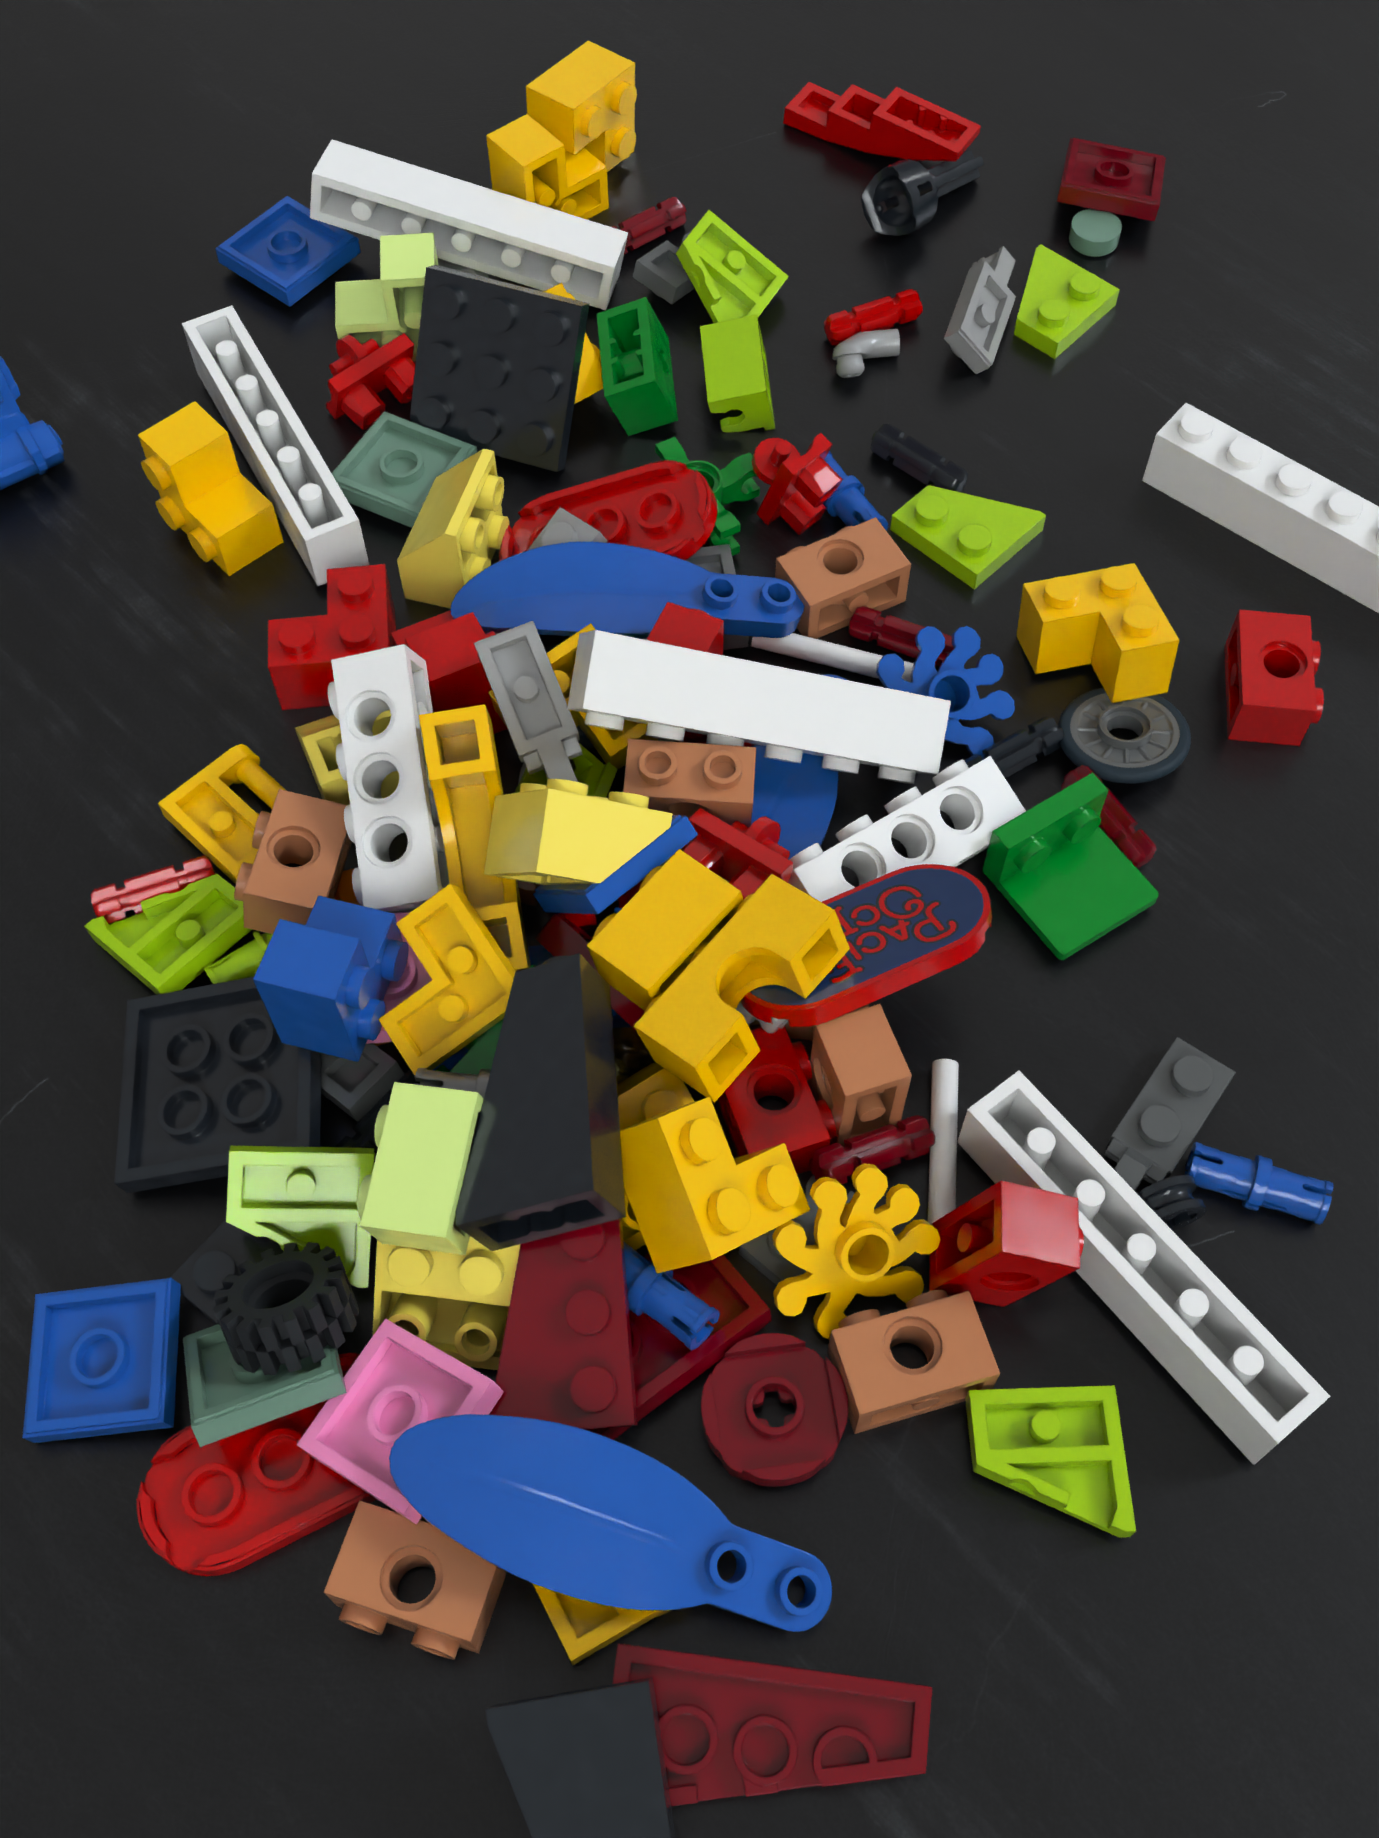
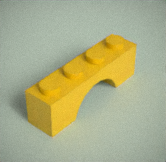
[419,704,531,972]

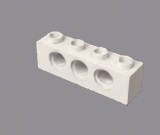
[328,644,449,913]
[789,756,1026,902]

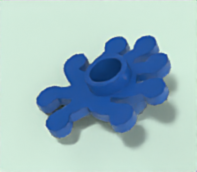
[876,626,1015,757]

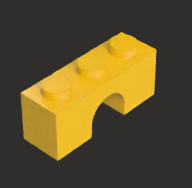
[634,874,850,1103]

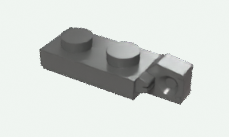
[1104,1037,1236,1191]

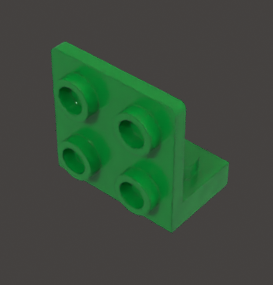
[982,772,1159,960]

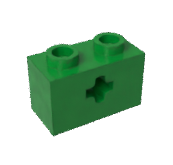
[597,297,678,436]

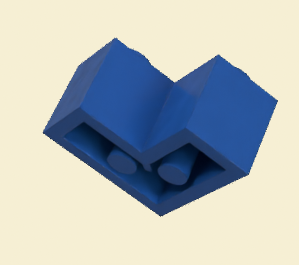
[253,895,409,1062]

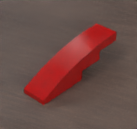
[783,82,981,161]

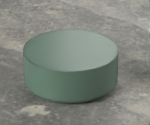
[1069,209,1122,257]

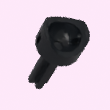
[861,150,984,236]

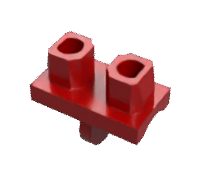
[326,333,416,430]
[751,433,843,535]
[681,808,793,900]

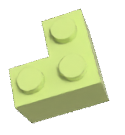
[335,233,438,361]
[357,1082,484,1255]

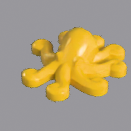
[772,1163,941,1340]

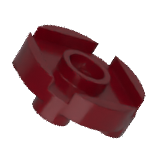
[701,1333,848,1487]

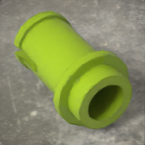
[203,930,273,984]

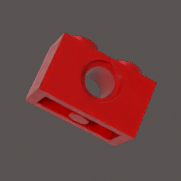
[1224,610,1324,746]
[717,1026,837,1174]
[929,1180,1084,1307]

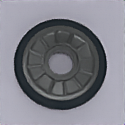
[1058,688,1191,784]

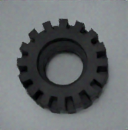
[213,1242,359,1375]

